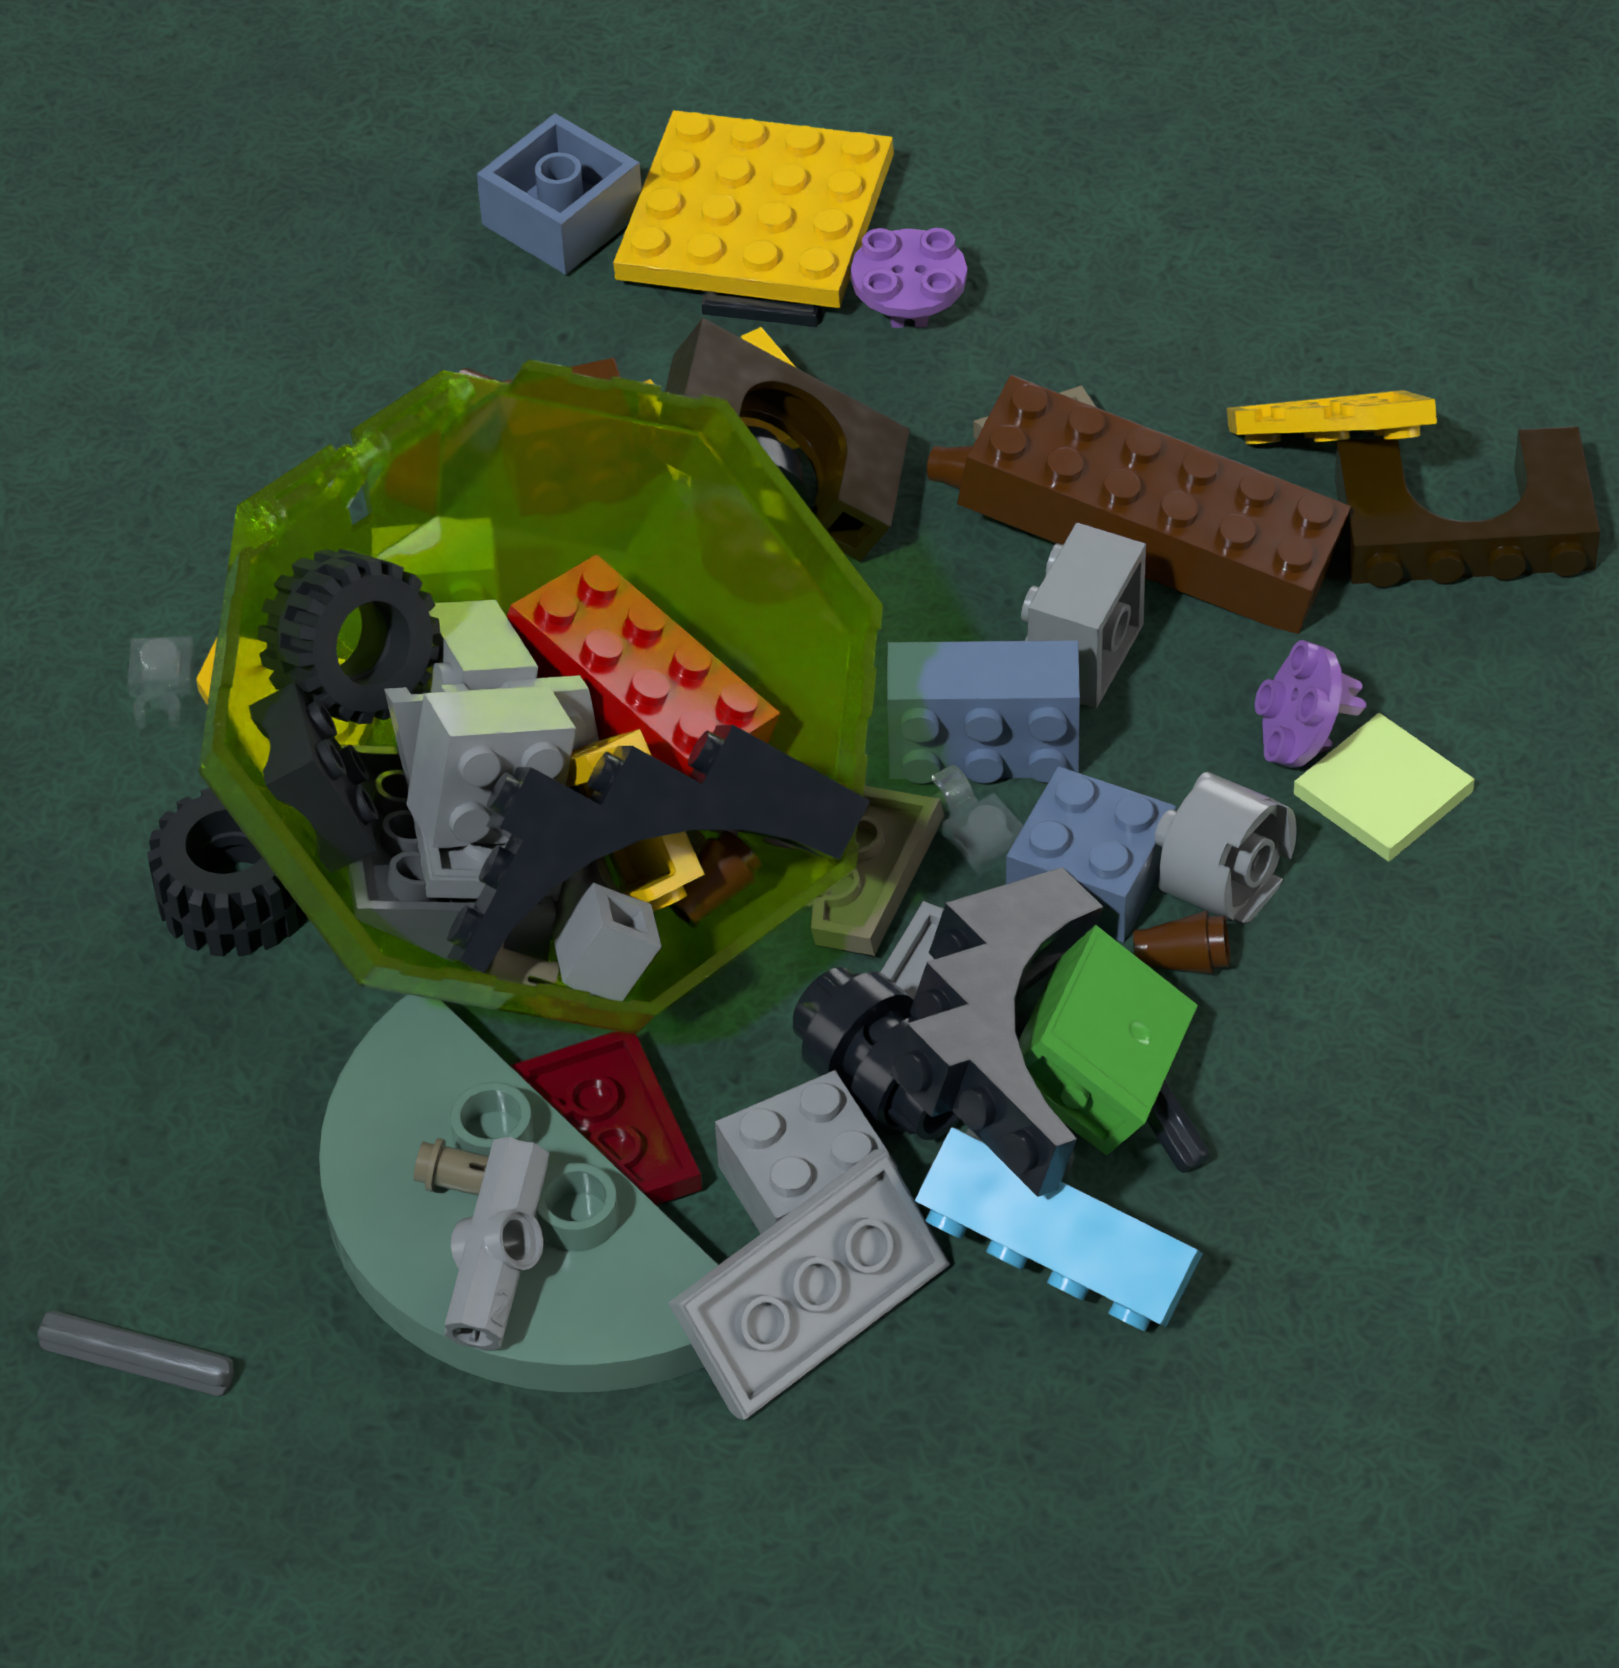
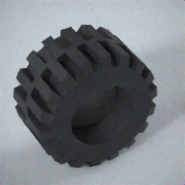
[258,549,440,724]
[147,784,317,957]

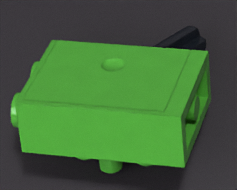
[1018,925,1209,1173]

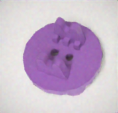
[851,228,967,328]
[1254,640,1366,768]

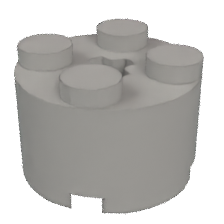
[1155,772,1297,923]

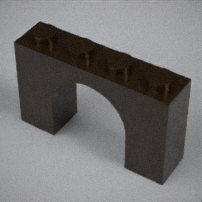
[650,318,910,562]
[1334,426,1600,587]

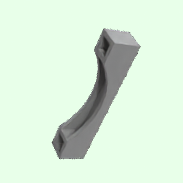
[552,749,661,1004]

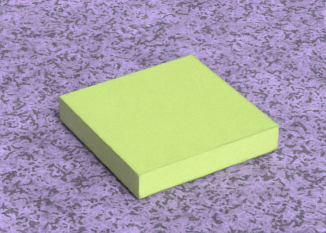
[1294,713,1474,862]

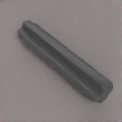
[37,1310,235,1396]

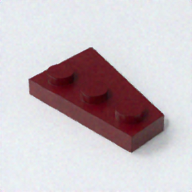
[510,1026,702,1205]

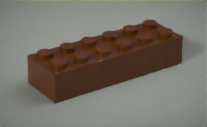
[957,375,1351,634]

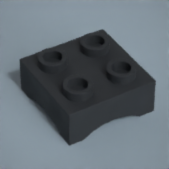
[249,682,378,874]

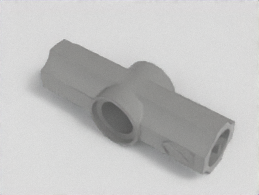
[444,1137,549,1351]

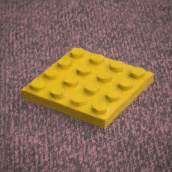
[613,110,894,308]

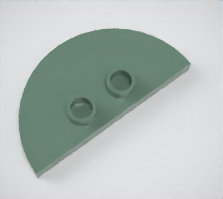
[319,983,718,1392]

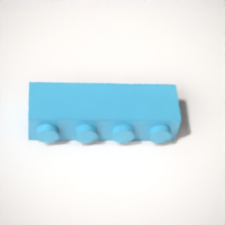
[915,1127,1203,1332]

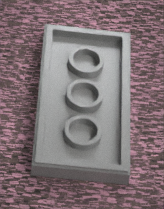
[668,1150,950,1420]

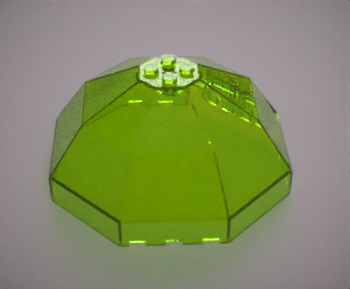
[198,359,883,1034]

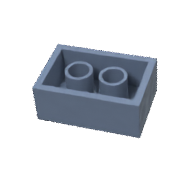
[887,641,1080,784]

